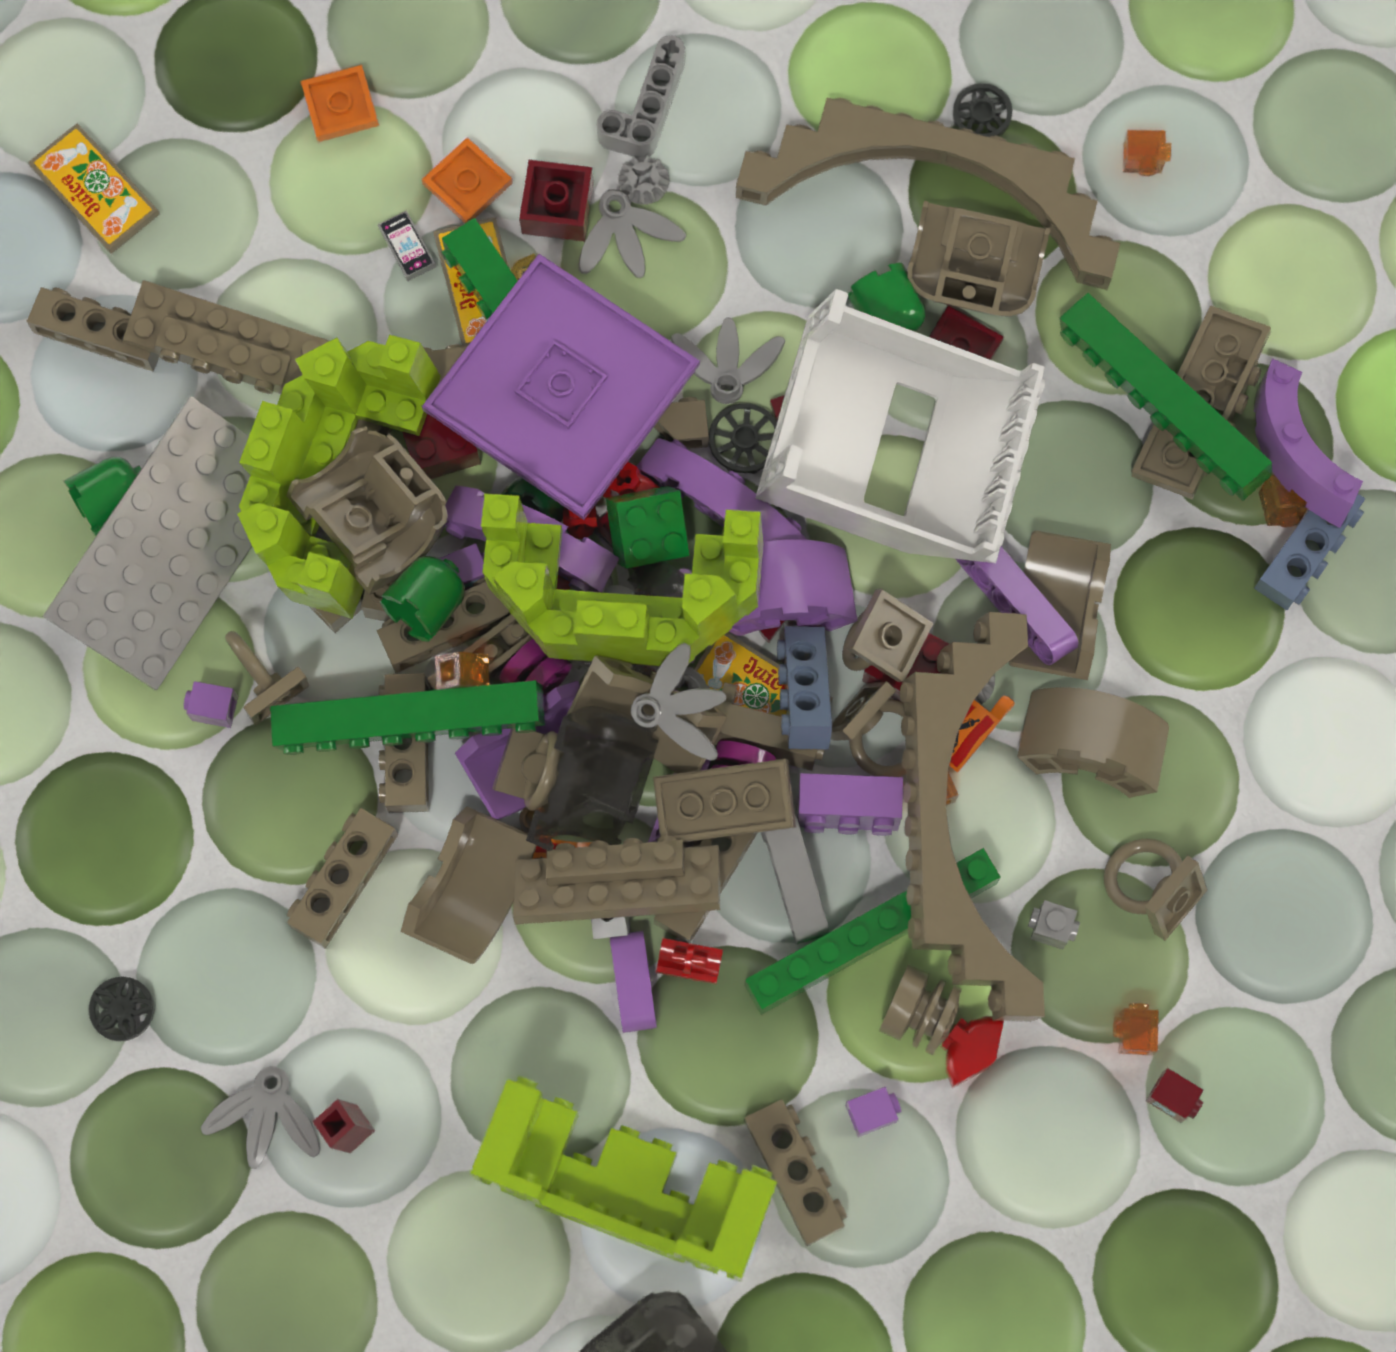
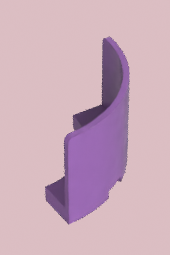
[728,539,858,636]
[455,681,617,820]

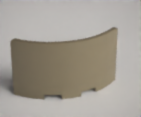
[1009,531,1111,680]
[564,656,727,774]
[1017,687,1169,798]
[400,806,538,964]

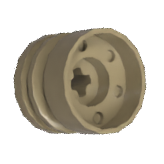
[879,965,962,1055]

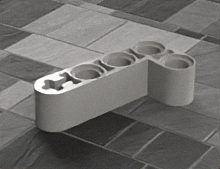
[597,35,685,158]
[760,812,829,944]

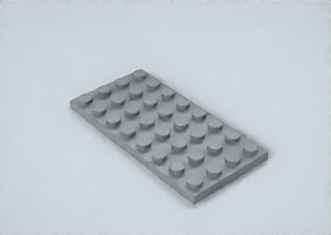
[42,396,252,690]

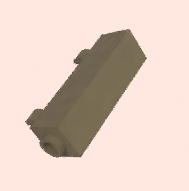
[713,682,825,771]

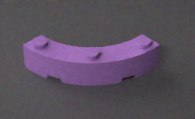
[1254,358,1363,528]
[637,438,807,541]
[445,486,619,592]

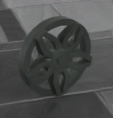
[952,83,1012,137]
[89,977,154,1042]

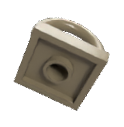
[842,589,933,682]
[225,631,309,726]
[831,681,906,777]
[492,728,578,811]
[1104,839,1207,941]

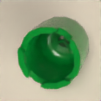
[848,262,925,332]
[63,457,141,537]
[380,556,465,642]

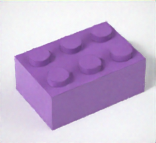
[797,773,903,836]

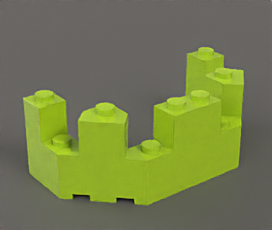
[237,334,441,619]
[481,494,764,666]
[470,1076,777,1282]

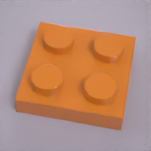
[301,65,379,142]
[422,137,513,223]

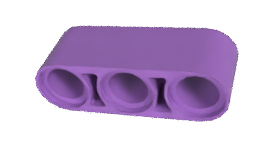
[610,931,657,1033]

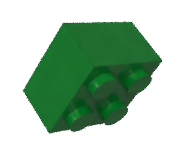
[605,486,690,569]

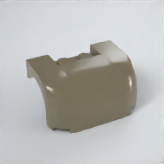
[908,200,1051,317]
[286,426,448,595]

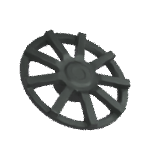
[709,403,777,474]

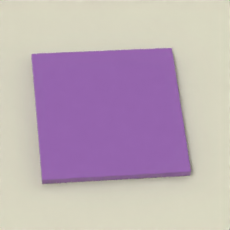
[422,254,700,520]

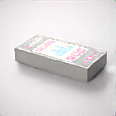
[378,211,436,281]

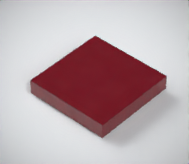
[929,306,1004,360]

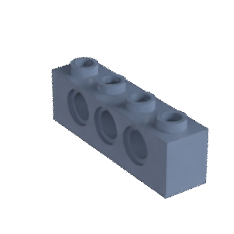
[1254,494,1365,610]
[777,626,832,749]

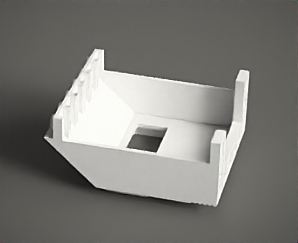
[755,289,1045,563]

